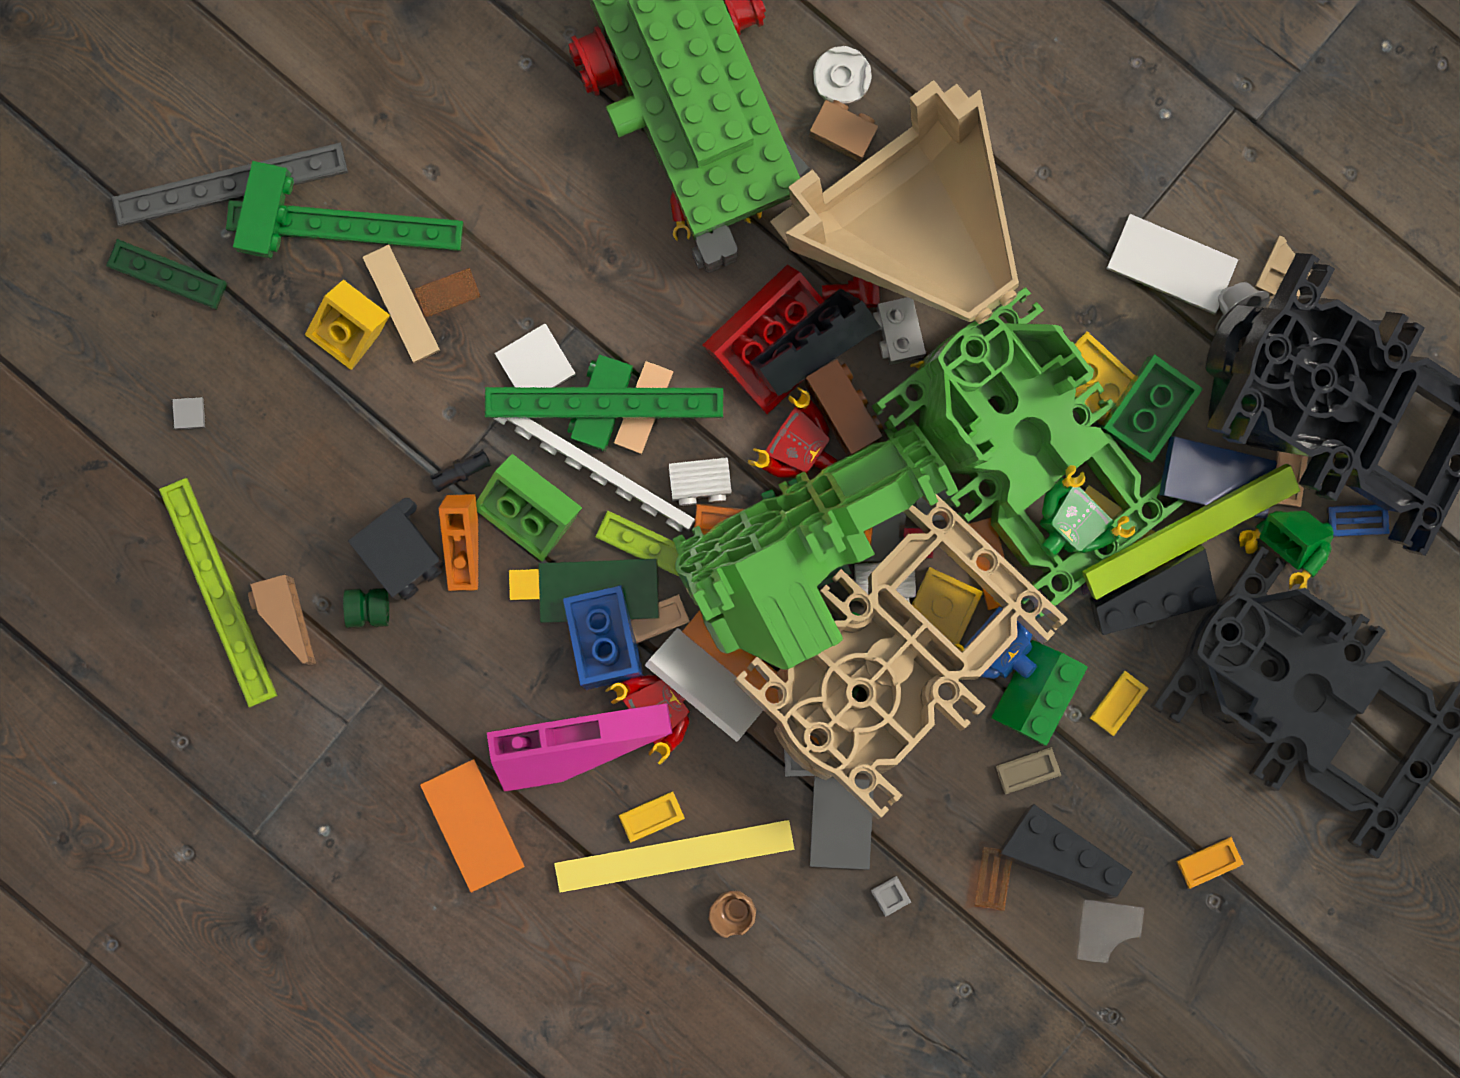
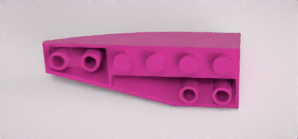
[487,704,672,792]

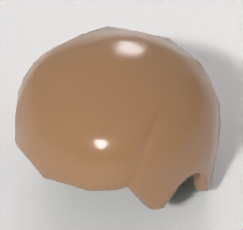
[708,891,756,938]

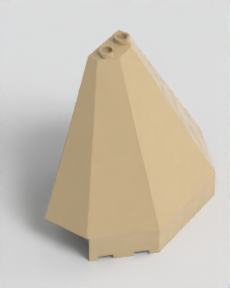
[770,80,1019,324]

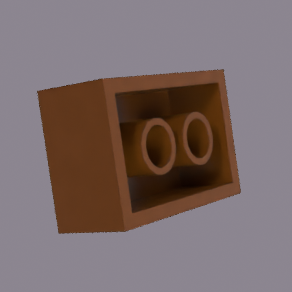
[804,359,884,457]

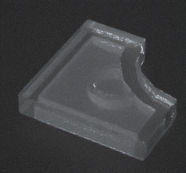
[1077,899,1144,963]

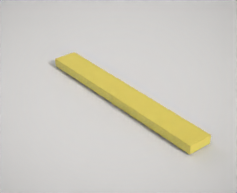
[554,820,795,892]

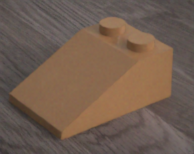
[248,575,316,665]

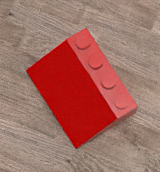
[702,264,824,414]

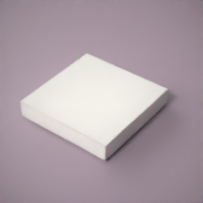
[495,324,576,387]

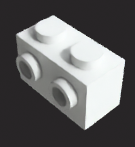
[873,297,926,365]

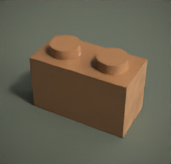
[809,100,878,163]

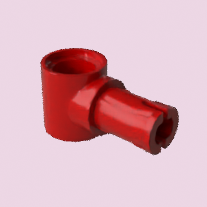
[822,276,880,308]

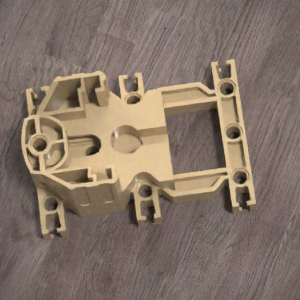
[734,494,1068,819]

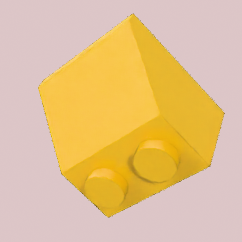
[305,280,390,370]

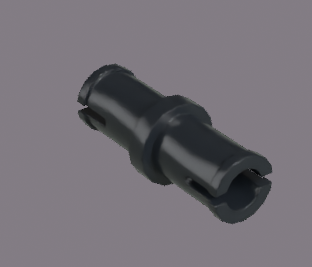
[430,449,492,492]

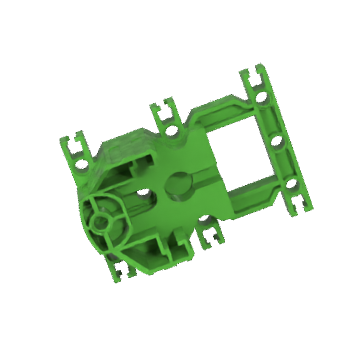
[871,287,1186,619]
[673,417,959,670]

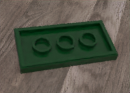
[539,559,659,623]

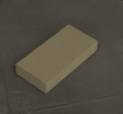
[995,747,1061,795]

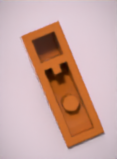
[439,494,478,591]

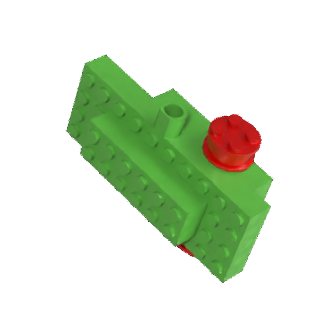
[568,0,800,240]

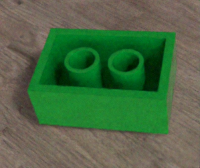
[1099,354,1203,463]

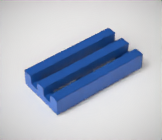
[1327,505,1390,537]

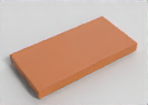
[420,759,525,892]

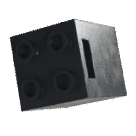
[348,498,445,601]

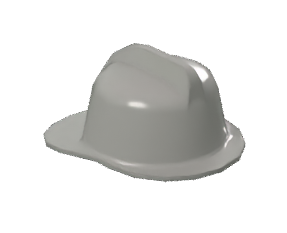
[1215,282,1269,332]

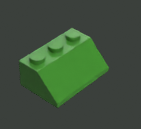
[476,454,582,562]

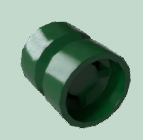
[343,588,389,628]

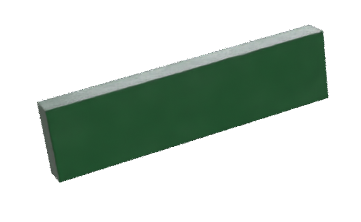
[106,239,228,310]

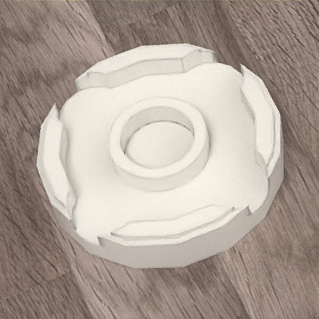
[813,46,872,105]

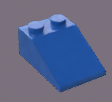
[563,585,644,690]

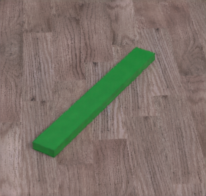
[226,200,464,252]
[485,387,723,418]

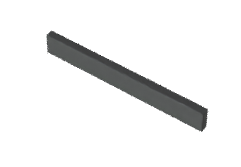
[112,142,348,227]

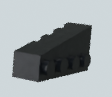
[749,288,881,396]
[1089,544,1218,635]
[996,804,1133,899]

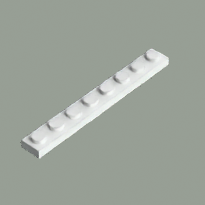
[493,418,695,532]

